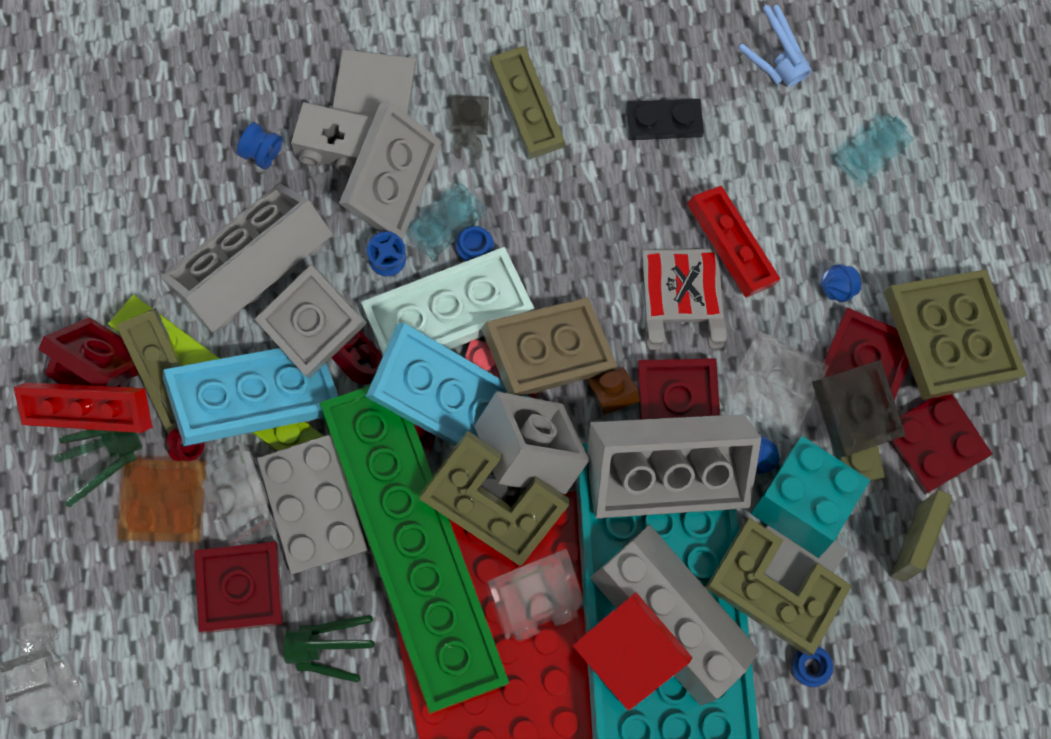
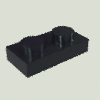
[626,99,704,140]

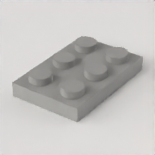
[339,102,442,240]
[257,435,371,575]

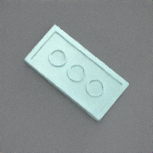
[361,247,535,355]

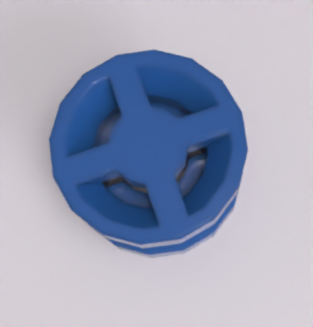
[236,122,283,170]
[367,231,406,277]

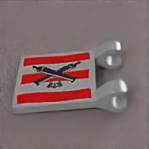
[642,249,727,350]

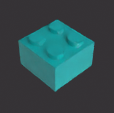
[750,436,871,558]

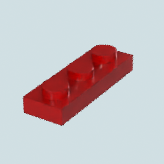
[687,185,781,298]

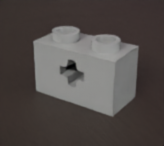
[291,102,374,175]

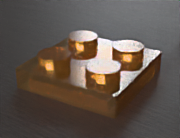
[118,460,208,543]

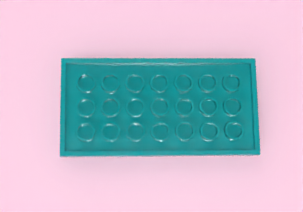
[575,443,760,739]

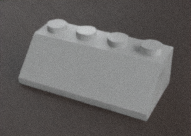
[161,183,333,333]
[587,414,761,518]
[590,524,759,706]

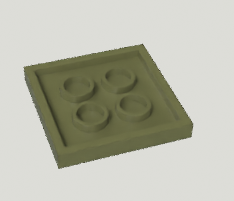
[883,269,1027,400]

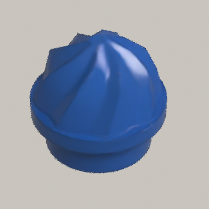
[821,264,861,303]
[756,435,780,474]

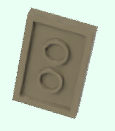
[481,298,617,396]

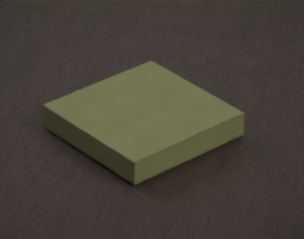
[890,490,953,582]

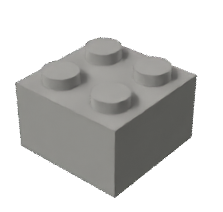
[474,391,589,494]

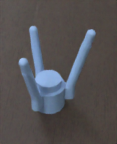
[739,5,812,87]

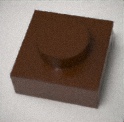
[588,367,640,415]

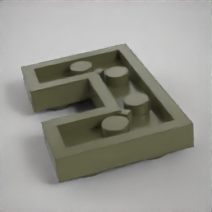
[419,430,569,566]
[705,517,852,656]

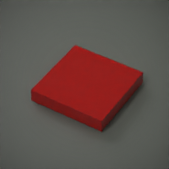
[572,592,693,711]

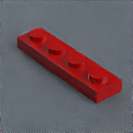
[14,382,153,433]

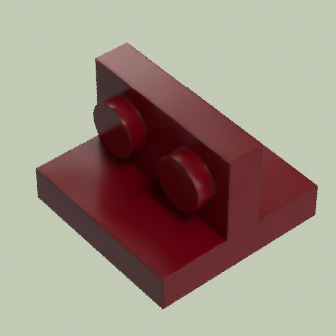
[38,317,139,387]

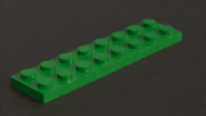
[320,386,509,714]

